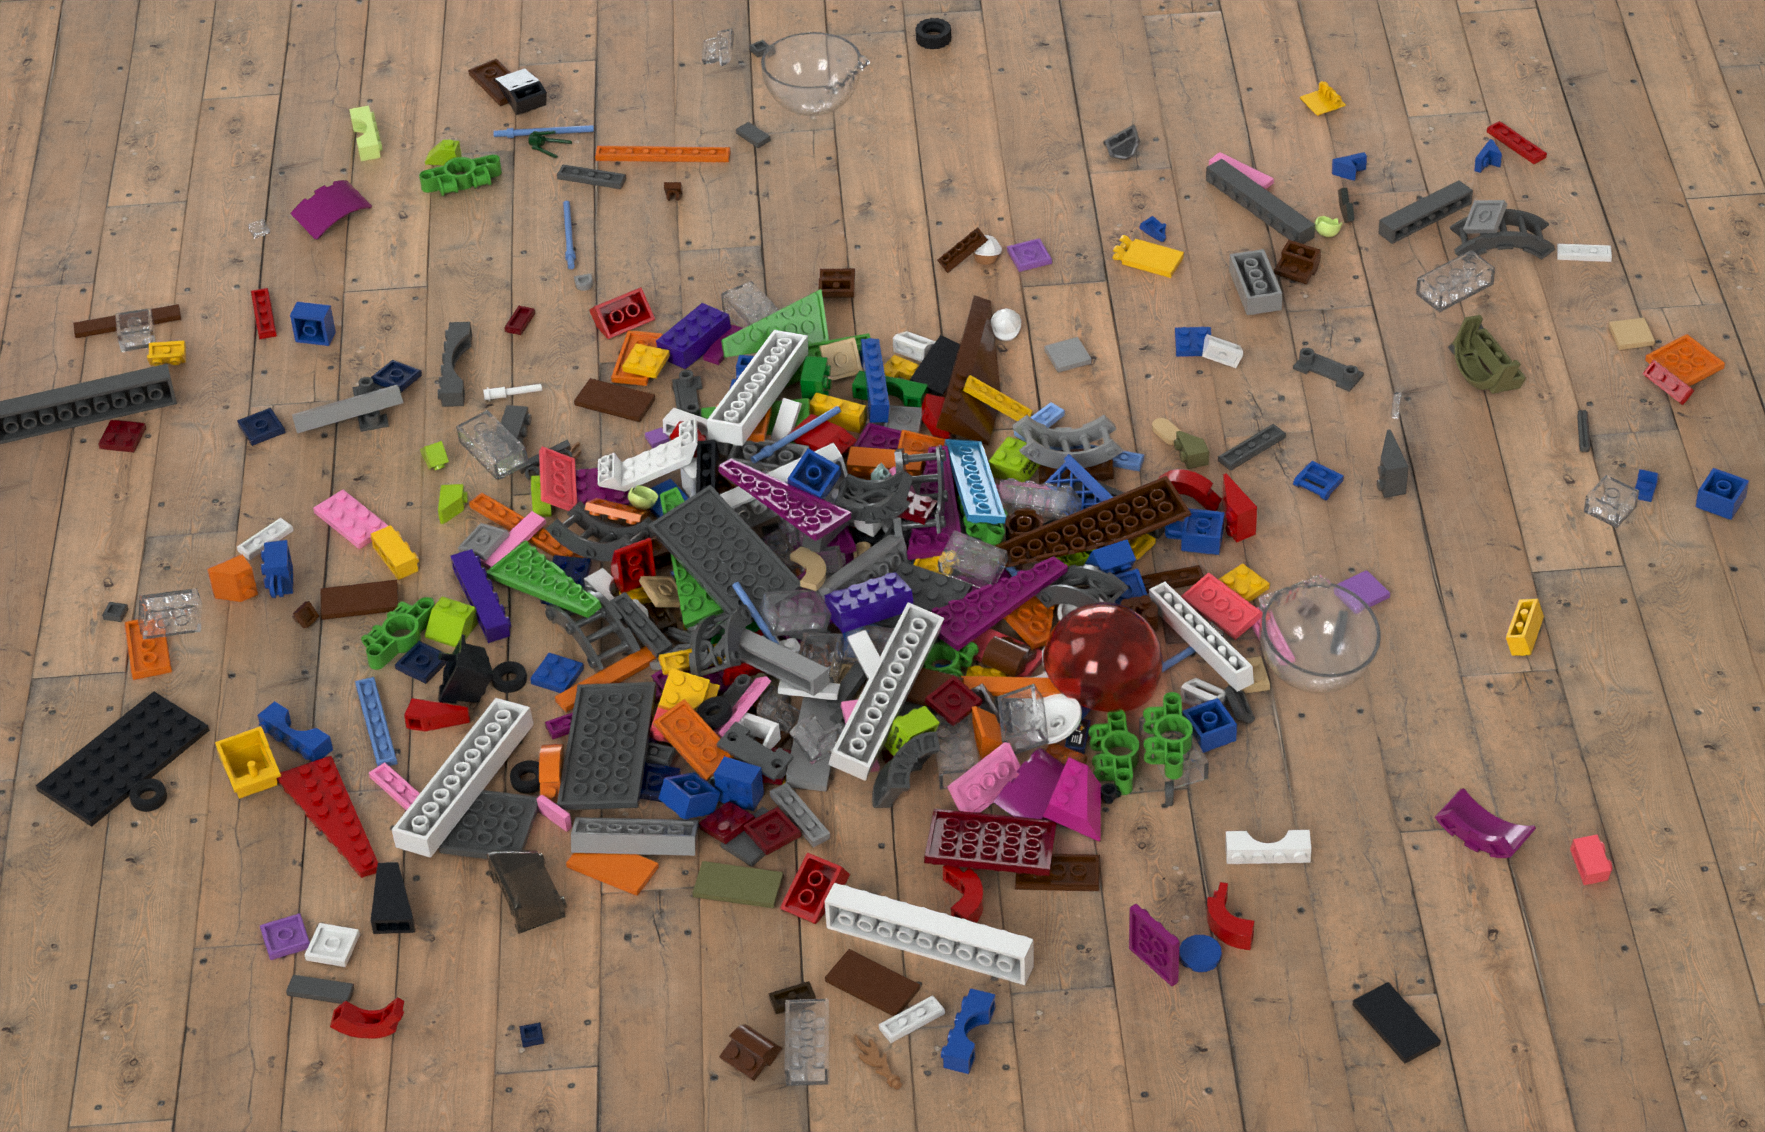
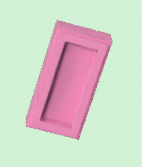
[537,795,572,832]

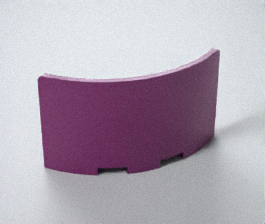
[290,180,372,239]
[994,748,1065,819]
[1435,788,1536,858]

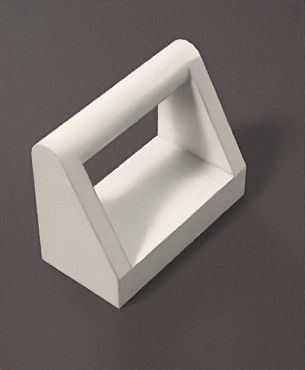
[893,331,936,362]
[1202,334,1243,368]
[680,458,697,498]
[1181,678,1228,707]
[738,713,781,750]

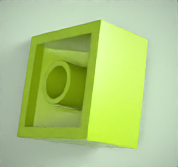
[425,596,478,647]

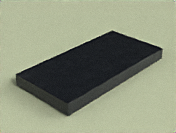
[910,335,960,397]
[1352,982,1441,1064]

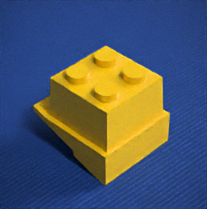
[658,668,720,711]
[215,726,281,799]

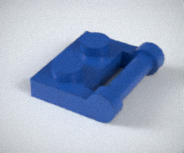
[1293,461,1344,501]

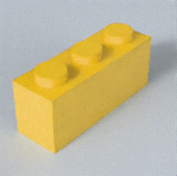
[810,392,867,433]
[370,525,419,580]
[1506,599,1544,656]

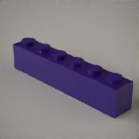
[450,549,512,643]

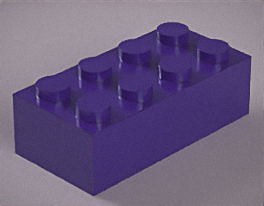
[656,303,731,369]
[824,572,913,633]

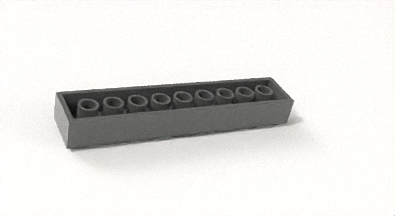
[0,364,177,444]

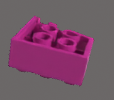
[1043,757,1101,842]

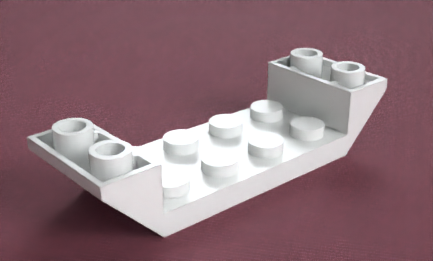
[598,417,697,491]

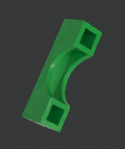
[852,370,928,407]

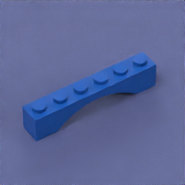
[860,338,889,423]

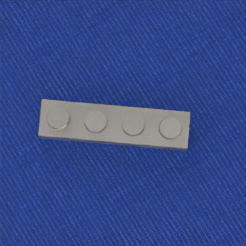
[770,783,831,847]

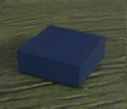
[519,1022,544,1048]

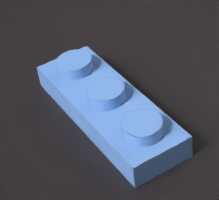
[1014,402,1065,442]

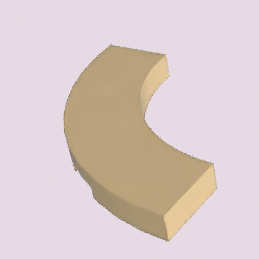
[790,546,827,591]

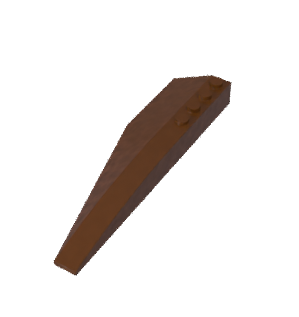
[936,295,1001,445]
[957,476,1191,575]

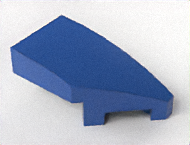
[1139,216,1166,242]

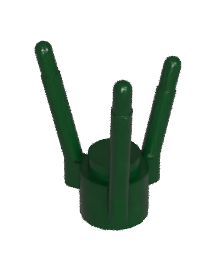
[528,131,572,158]

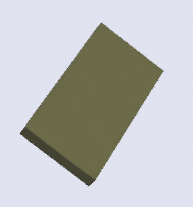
[692,861,784,908]

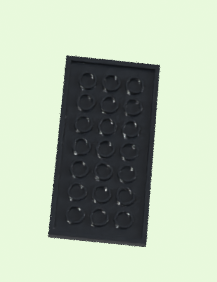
[36,691,210,827]

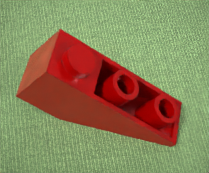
[921,394,951,439]
[404,698,471,732]

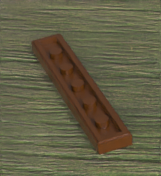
[73,304,181,338]

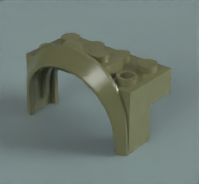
[1452,315,1526,394]

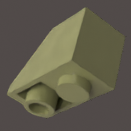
[1174,431,1209,469]

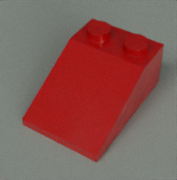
[788,414,857,458]
[1222,473,1257,543]
[610,538,656,594]
[780,852,850,924]

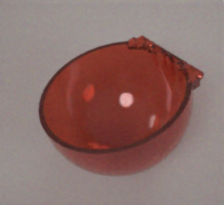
[1043,602,1163,712]

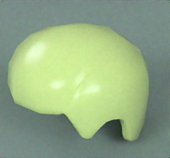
[1314,216,1342,237]
[628,485,659,510]

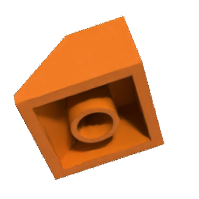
[207,554,258,602]
[972,706,1008,760]

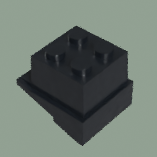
[438,635,494,705]

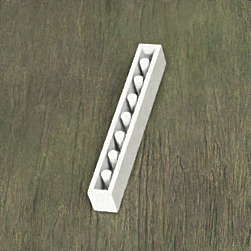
[1149,582,1254,692]

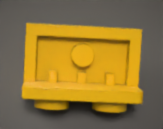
[147,340,186,366]

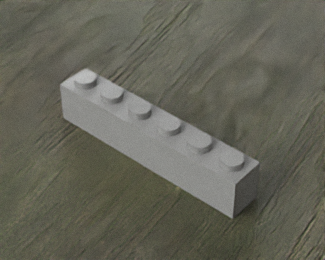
[722,628,829,696]

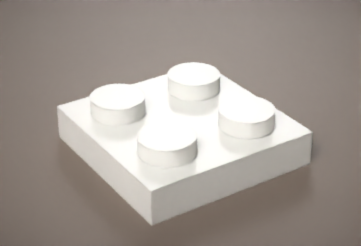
[305,923,360,967]

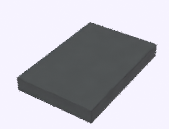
[721,806,769,867]

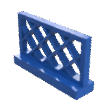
[1040,454,1113,516]

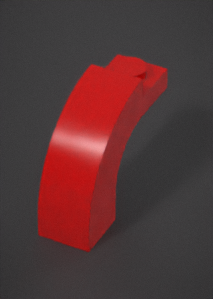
[1158,469,1222,511]
[943,865,983,923]
[1207,882,1255,950]
[330,997,405,1039]

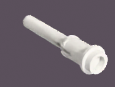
[483,384,542,402]

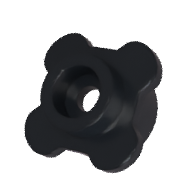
[1101,783,1121,804]

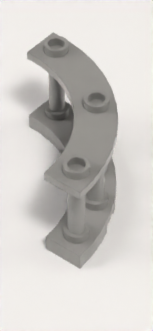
[1012,415,1124,469]

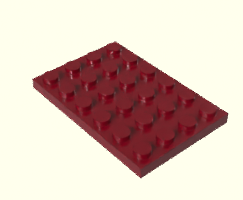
[924,809,1057,876]

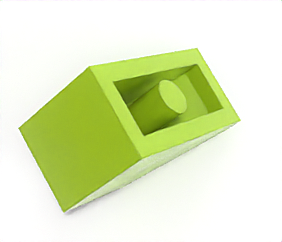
[425,139,462,166]
[420,441,449,471]
[531,475,552,517]
[438,484,468,524]

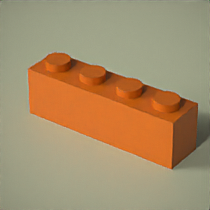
[846,446,926,477]

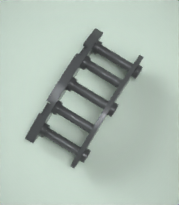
[1450,209,1555,263]
[893,445,948,537]
[546,501,655,561]
[545,586,641,671]

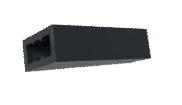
[370,862,416,934]

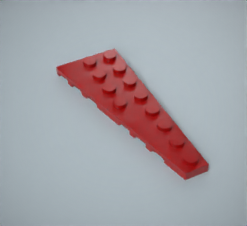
[276,756,378,878]

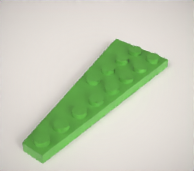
[660,487,724,629]
[486,540,602,618]

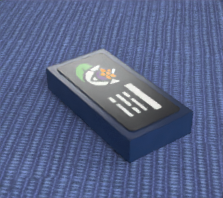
[1065,719,1091,754]

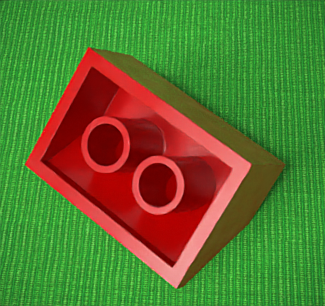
[589,287,655,339]

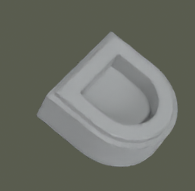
[574,274,593,291]

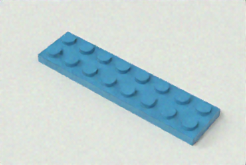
[944,439,1006,524]

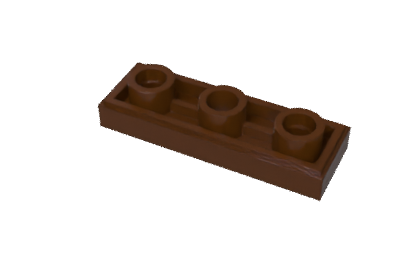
[937,227,988,273]

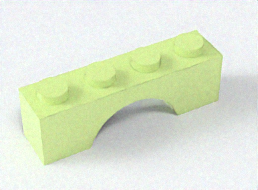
[349,106,383,161]

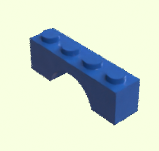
[257,701,333,762]
[941,988,996,1074]

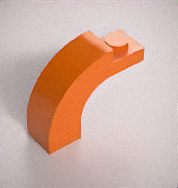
[539,744,564,803]

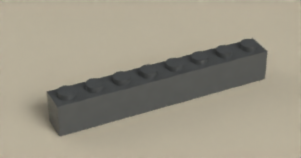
[1206,159,1315,244]

